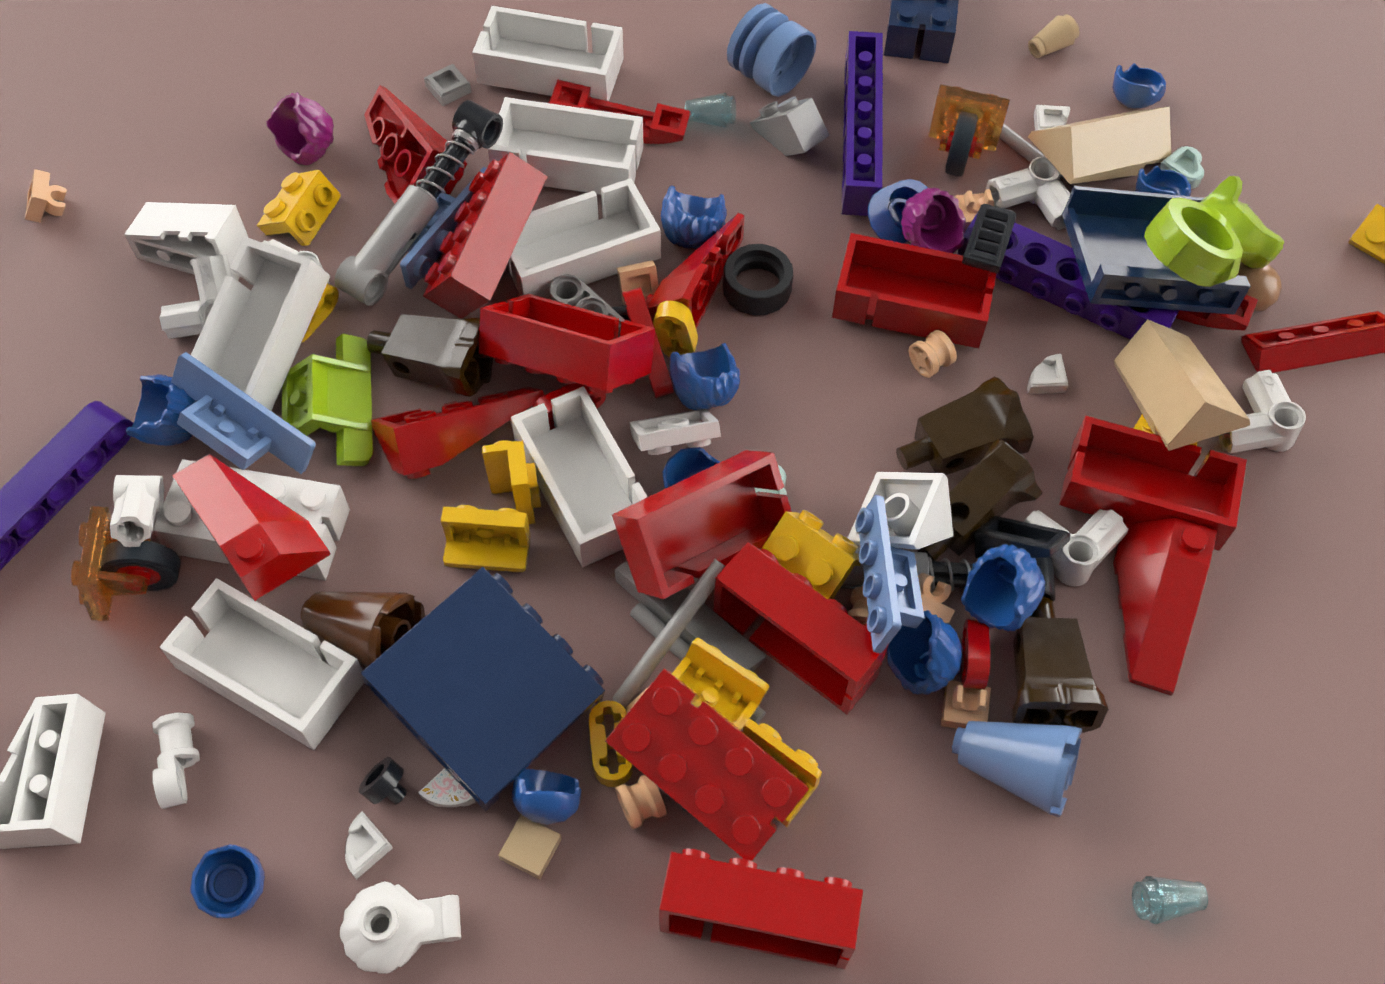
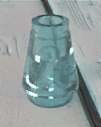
[685,92,736,128]
[1132,876,1208,924]

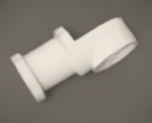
[152,713,200,809]

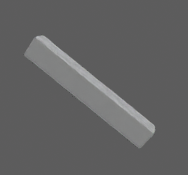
[615,561,767,672]

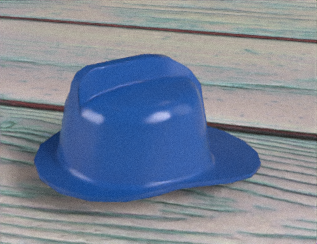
[868,179,928,243]

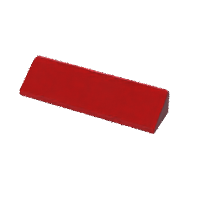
[1241,311,1385,373]

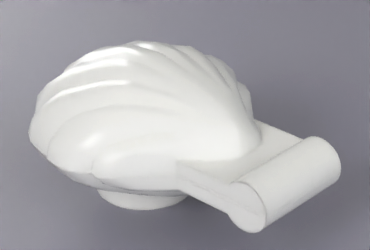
[340,881,461,973]

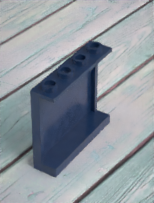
[1062,186,1251,315]
[361,567,605,812]

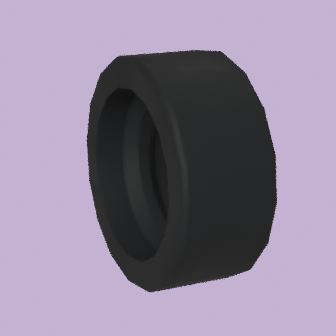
[723,244,794,316]

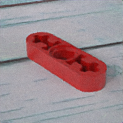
[622,287,674,398]

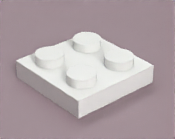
[629,409,721,455]

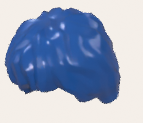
[661,185,727,249]
[669,343,740,410]
[126,374,196,446]
[961,544,1045,632]
[887,610,963,695]

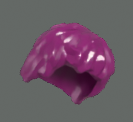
[266,92,334,165]
[901,188,966,253]

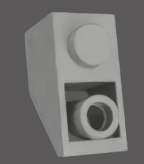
[750,97,830,156]

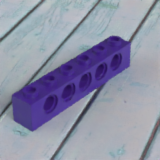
[841,31,883,216]
[957,211,1179,340]

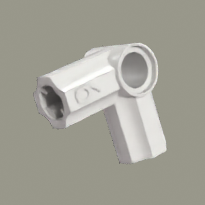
[986,156,1070,230]
[159,254,232,339]
[1218,370,1306,454]
[110,475,164,547]
[1024,509,1128,587]

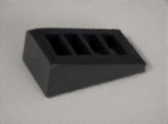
[962,204,1017,274]
[974,516,1070,559]

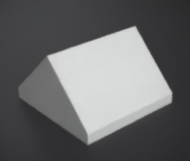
[848,472,953,550]

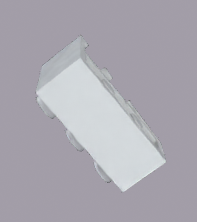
[0,694,106,849]

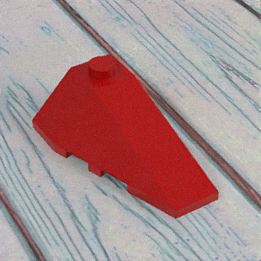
[364,85,468,204]
[645,213,745,329]
[371,387,544,479]
[172,454,331,601]
[1113,518,1217,696]

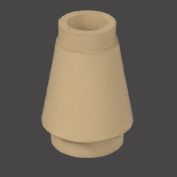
[1028,14,1080,58]

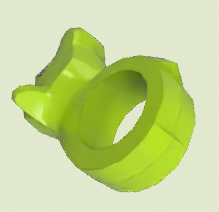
[1144,176,1284,287]

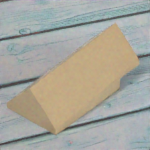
[1028,106,1171,184]
[1114,319,1250,451]

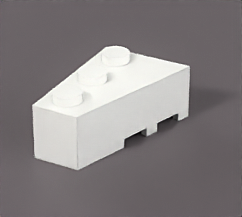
[124,202,249,281]

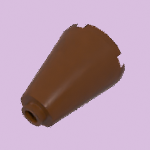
[301,592,425,668]

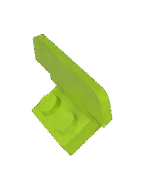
[282,333,373,466]

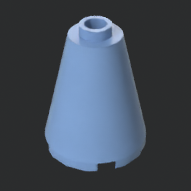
[952,721,1082,817]

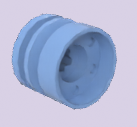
[727,3,817,97]

